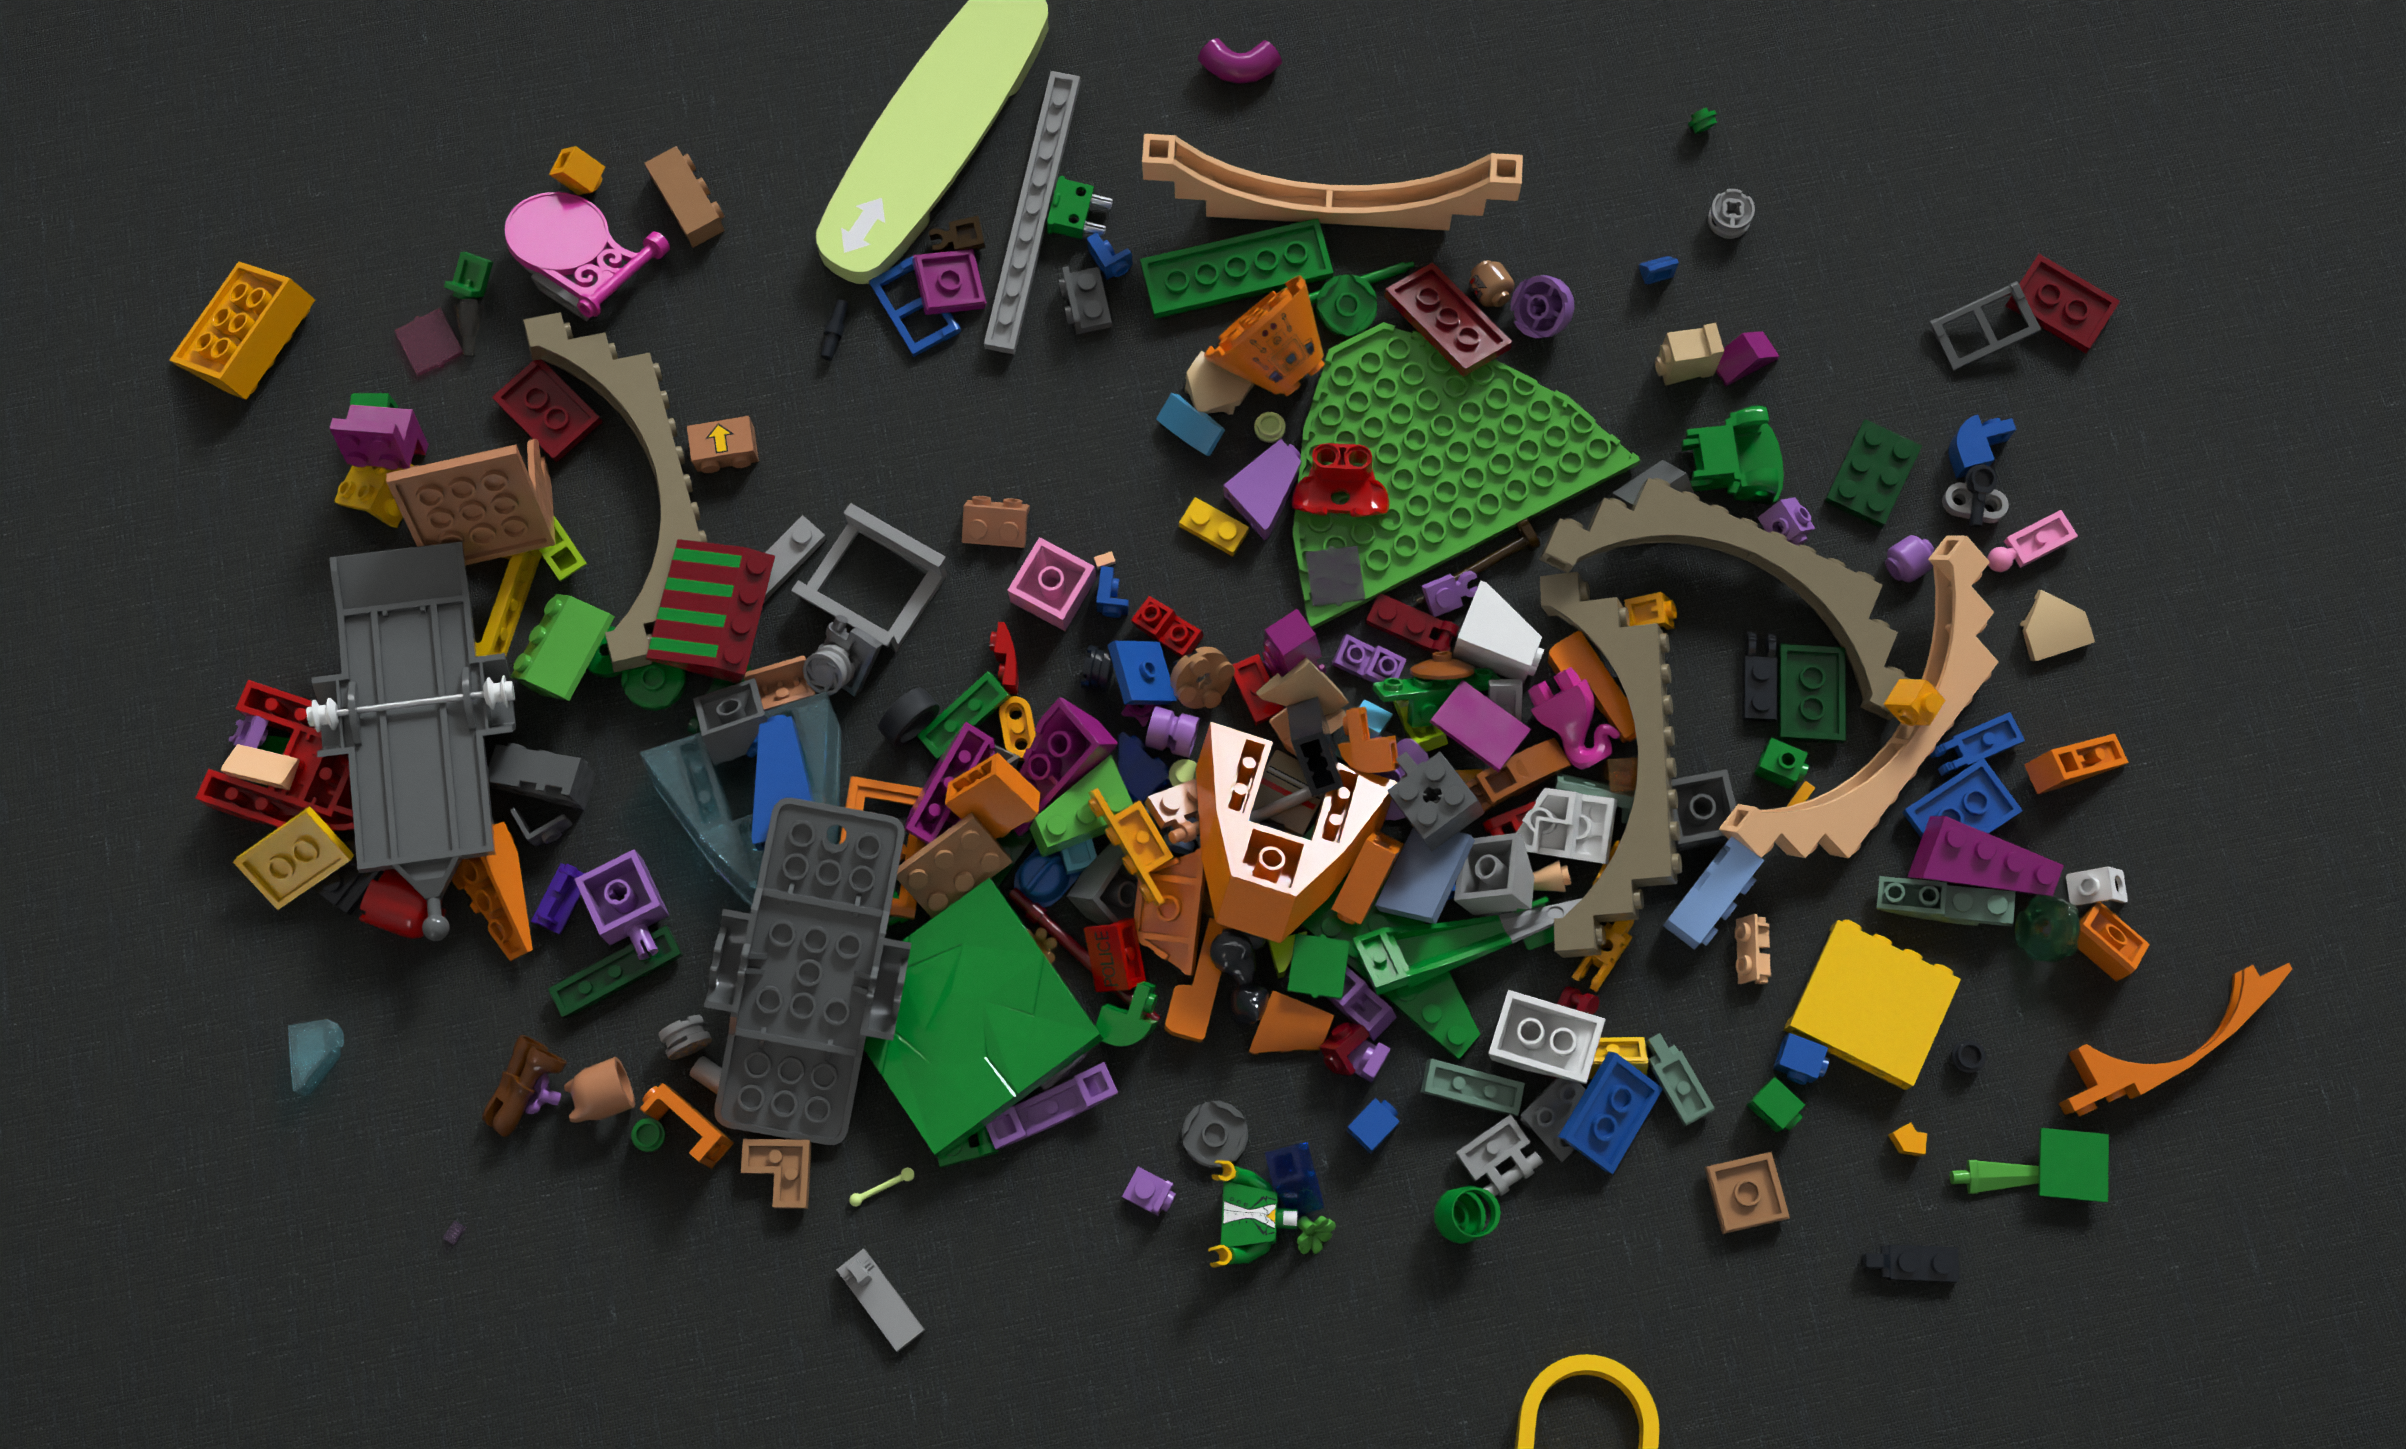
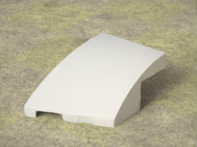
[1516,788,1618,864]

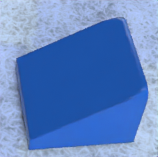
[1639,256,1679,285]

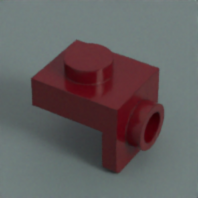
[1319,1022,1370,1076]

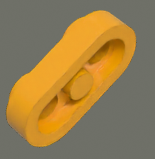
[999,696,1036,761]

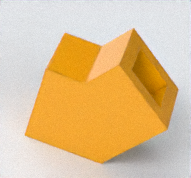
[1888,1123,1927,1156]

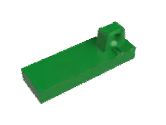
[917,671,1011,760]

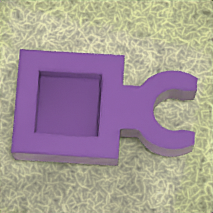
[1422,571,1478,617]
[229,716,269,749]

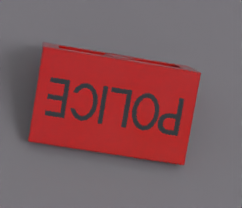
[1084,918,1146,992]

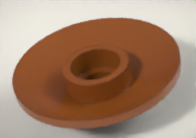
[1410,651,1475,680]

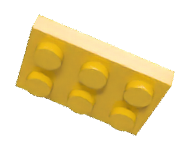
[233,806,354,910]

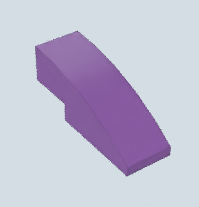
[1326,966,1397,1041]

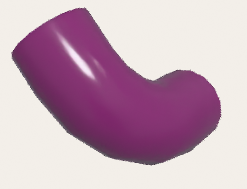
[1198,38,1282,84]

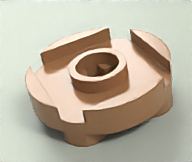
[1170,647,1235,709]

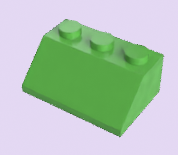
[511,594,615,701]

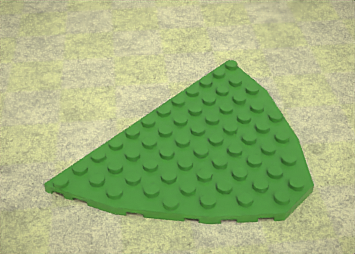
[1292,322,1640,630]

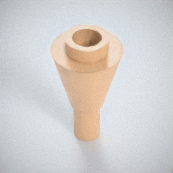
[1533,860,1571,892]

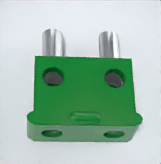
[1047,176,1113,239]

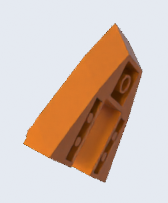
[1196,722,1398,943]

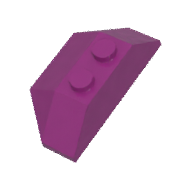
[904,722,995,844]

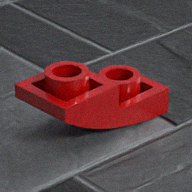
[1131,596,1204,658]
[990,622,1019,694]

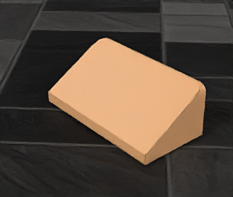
[221,744,300,791]

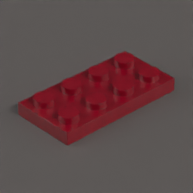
[1384,262,1512,377]

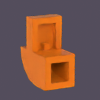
[1337,706,1400,773]

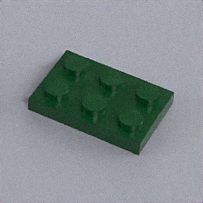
[1824,419,1922,529]
[1778,644,1846,743]

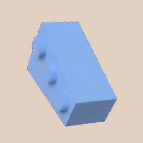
[1663,836,1764,950]

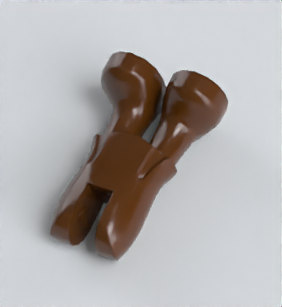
[481,1035,567,1137]

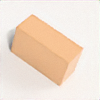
[1094,551,1116,569]

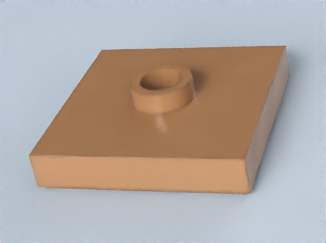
[1705,1152,1790,1234]

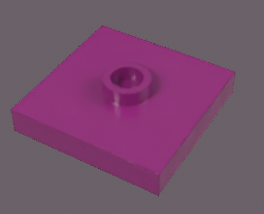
[912,249,986,315]

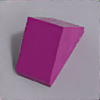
[1716,331,1779,387]

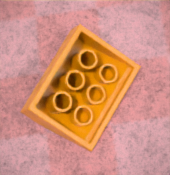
[169,261,315,400]

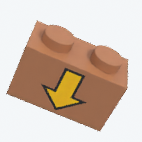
[687,416,759,473]

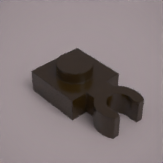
[929,216,986,253]

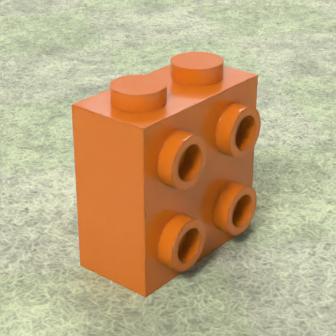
[945,753,1040,839]

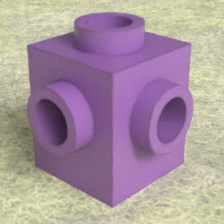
[1757,497,1815,546]

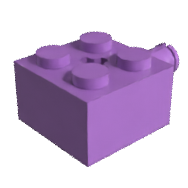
[574,849,669,960]

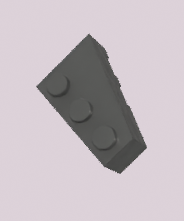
[488,743,596,810]

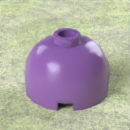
[1510,275,1575,338]

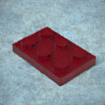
[2005,254,2120,353]
[492,359,602,463]

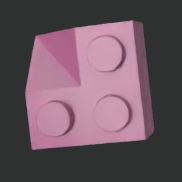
[1007,537,1097,631]

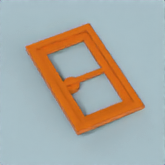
[839,776,926,920]

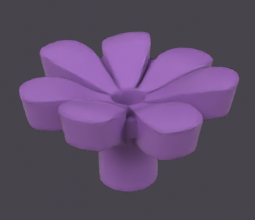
[525,1073,561,1114]

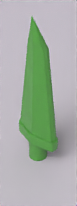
[1950,1160,2039,1194]

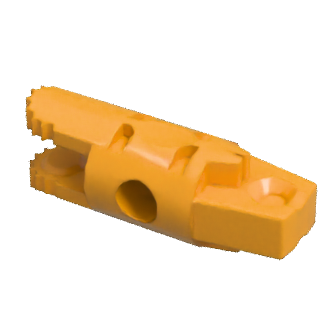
[1572,920,1634,992]

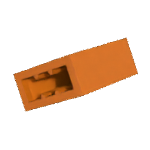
[1332,831,1405,924]

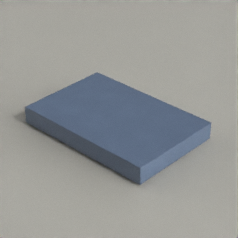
[1375,828,1475,924]

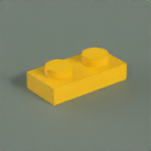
[1179,497,1249,556]

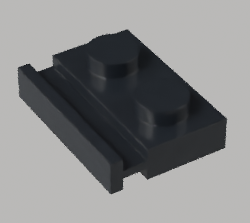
[311,835,384,916]

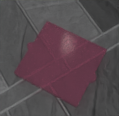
[394,308,464,376]

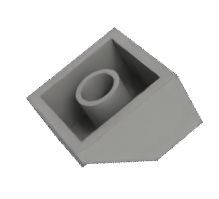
[1454,833,1535,915]

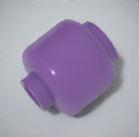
[1885,535,1935,583]

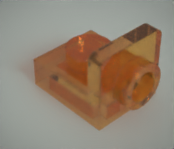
[1603,757,1638,792]

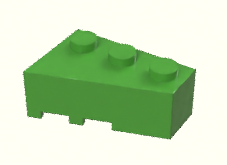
[1029,755,1133,857]

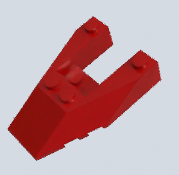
[195,680,354,830]

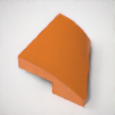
[1249,990,1334,1055]

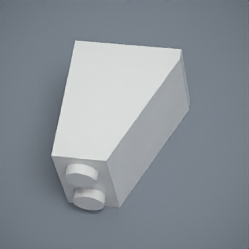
[1452,581,1544,684]

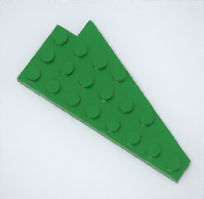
[1301,824,1480,1060]

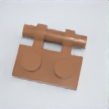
[1145,779,1200,844]

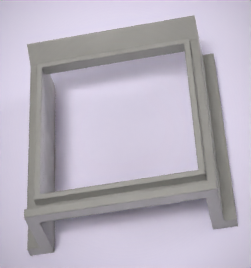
[791,503,947,652]

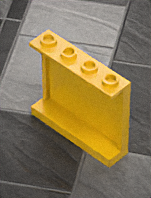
[1784,920,1961,1090]

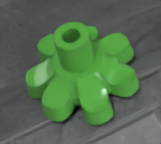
[1297,1216,1336,1254]

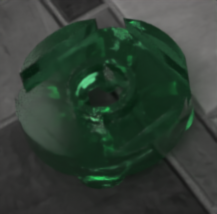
[2015,895,2080,963]

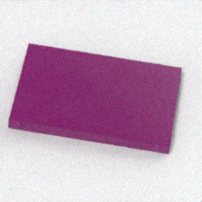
[1430,680,1531,772]

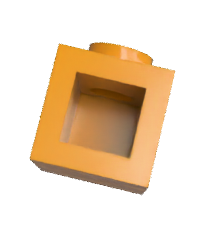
[549,146,605,195]
[1884,679,1946,726]

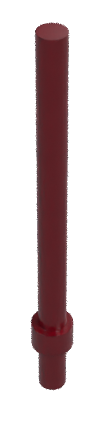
[1008,887,1161,1022]

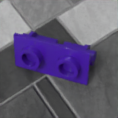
[531,863,585,935]

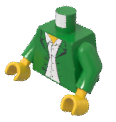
[1208,1160,1298,1268]

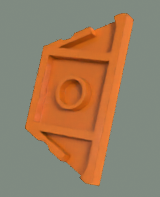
[1134,848,1206,975]

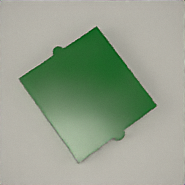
[1287,934,1350,999]

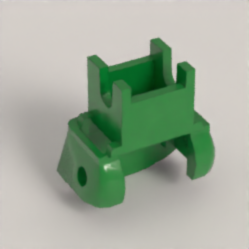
[1681,405,1784,505]

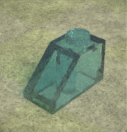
[288,1019,344,1095]

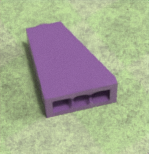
[1224,439,1301,541]

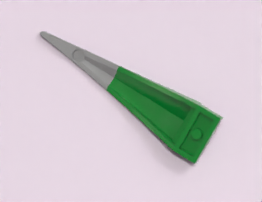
[1352,898,1583,995]

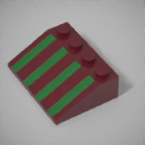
[646,539,775,684]

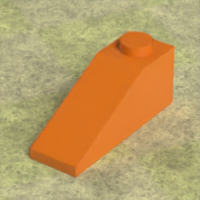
[2024,734,2129,794]

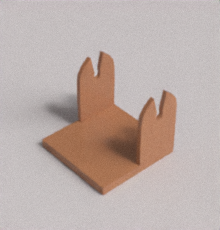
[386,439,555,565]

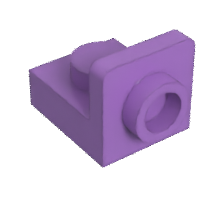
[1348,1040,1390,1083]
[1122,1167,1176,1216]

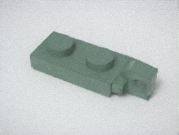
[1645,1033,1715,1127]

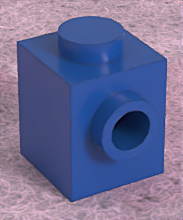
[1773,1033,1830,1085]

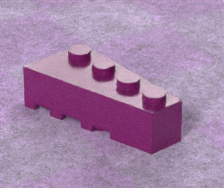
[1908,816,2064,896]

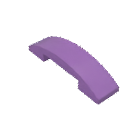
[986,1062,1118,1150]

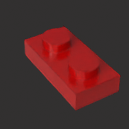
[1233,654,1284,726]

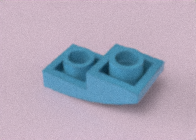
[1156,393,1225,456]

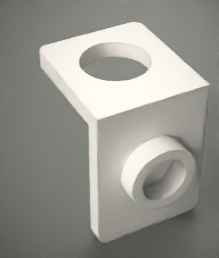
[2066,867,2128,906]

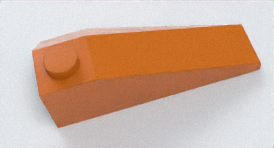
[452,821,533,961]

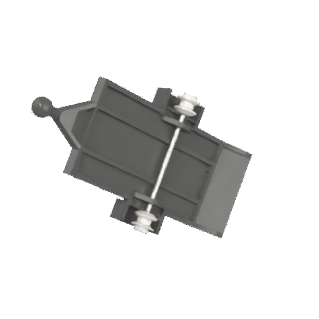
[306,541,516,941]

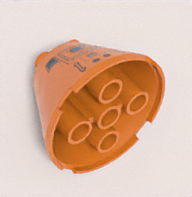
[1204,275,1325,396]

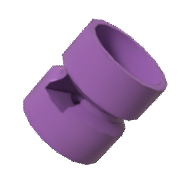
[1145,706,1200,758]

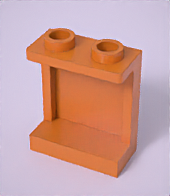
[640,1083,734,1168]

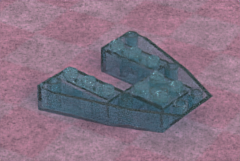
[640,691,841,907]

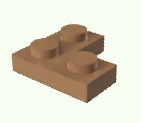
[741,1139,812,1209]

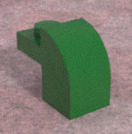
[1095,981,1158,1046]

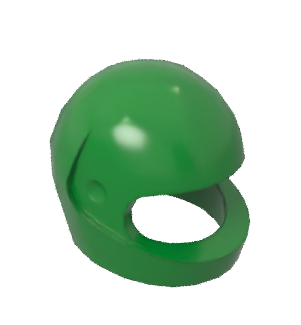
[1434,1186,1501,1244]

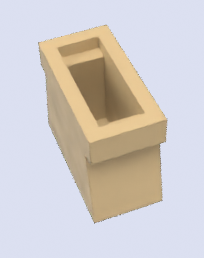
[1655,323,1724,386]

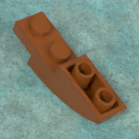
[1465,738,1572,812]

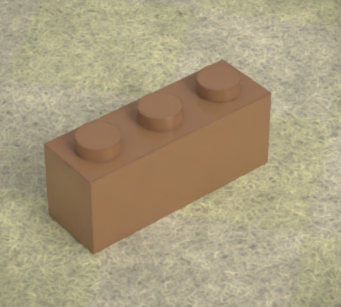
[645,146,725,248]

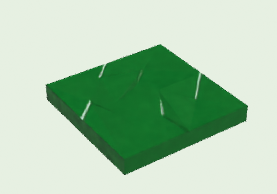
[864,878,1104,1158]

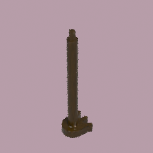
[1415,518,1541,605]

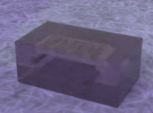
[442,1221,466,1245]

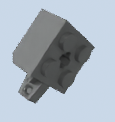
[1387,752,1485,852]

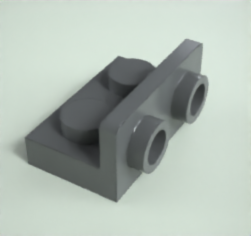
[1058,266,1112,335]

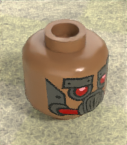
[1469,260,1515,307]

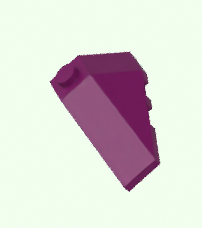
[1013,697,1118,836]

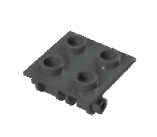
[1520,1078,1586,1162]

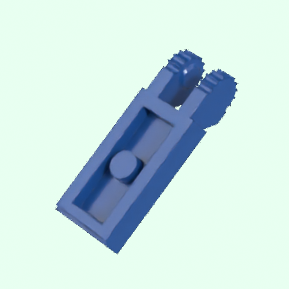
[1930,712,2025,776]

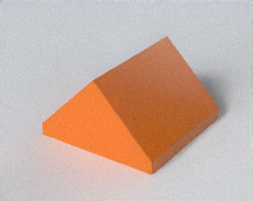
[2065,902,2150,982]

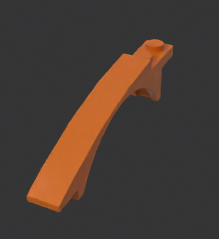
[2059,963,2292,1116]

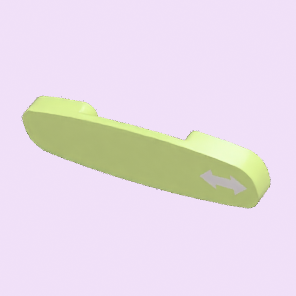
[816,0,1049,284]

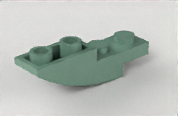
[1877,876,2016,926]

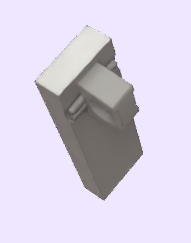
[836,1248,925,1352]

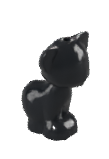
[1210,929,1269,1025]

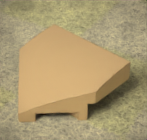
[1185,351,1254,415]
[2019,590,2095,661]

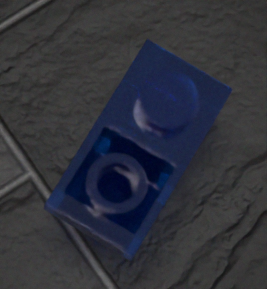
[1119,731,1170,807]
[1265,1142,1325,1215]

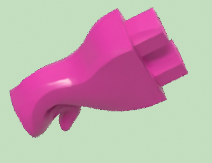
[1528,667,1621,770]

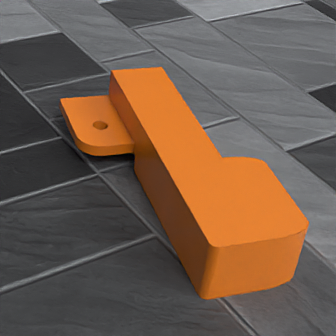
[1548,631,1636,743]
[1164,917,1233,1043]

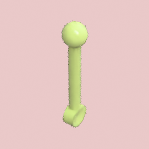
[849,1167,915,1207]

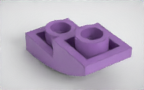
[1331,634,1407,683]

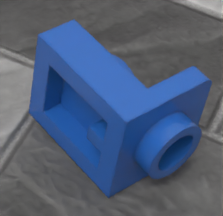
[1087,232,1133,280]
[1096,566,1129,618]

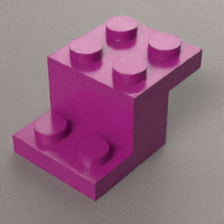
[329,405,428,470]

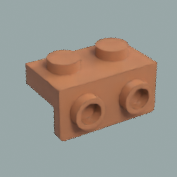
[962,496,1030,548]
[744,656,819,718]

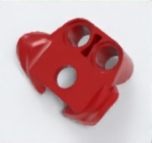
[1292,443,1389,518]

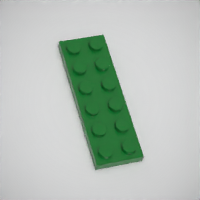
[1140,218,1334,319]

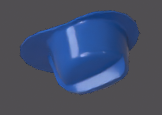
[1014,847,1082,908]

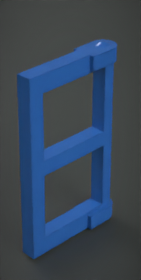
[869,256,961,357]

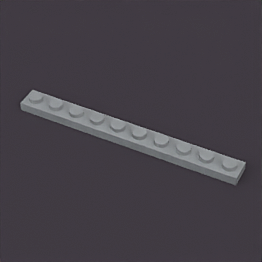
[984,71,1081,354]

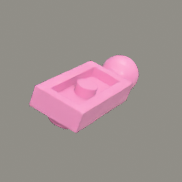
[1987,510,2078,572]

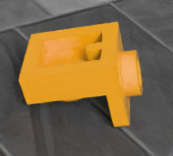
[1624,592,1677,630]

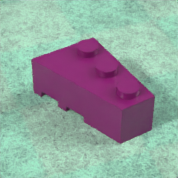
[1262,609,1327,678]

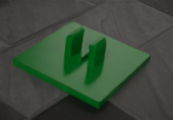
[2038,1128,2109,1203]

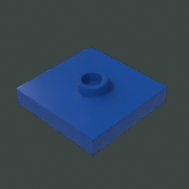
[1108,640,1177,705]

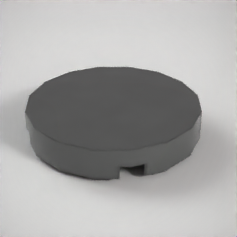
[1182,1100,1248,1168]

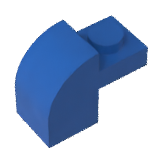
[1949,415,2016,479]

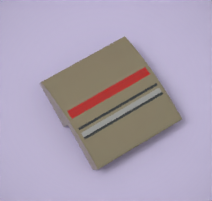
[1251,750,1324,838]

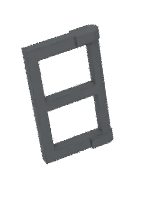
[1929,281,2041,371]

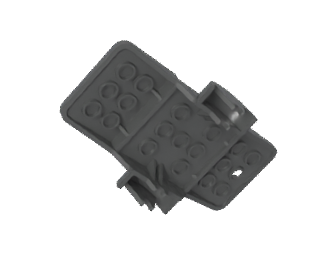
[704,798,912,1145]

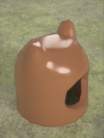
[564,1057,635,1123]

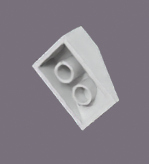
[1489,990,1606,1084]

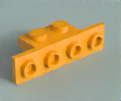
[1088,788,1173,906]

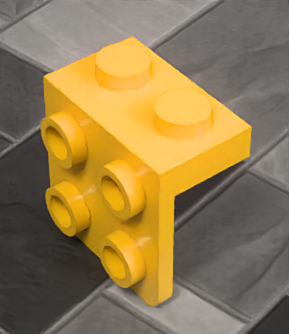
[335,464,414,528]

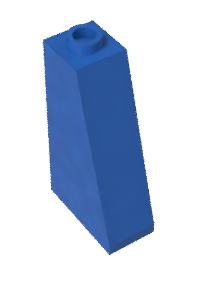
[751,715,814,851]

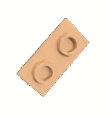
[1735,914,1771,984]

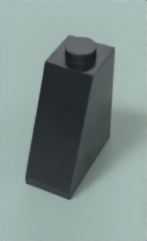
[1287,696,1344,797]

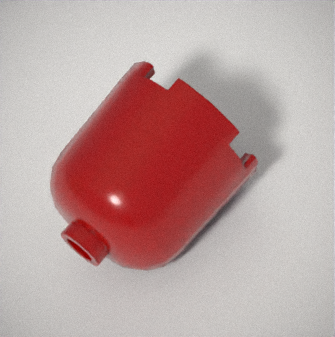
[359,869,446,939]

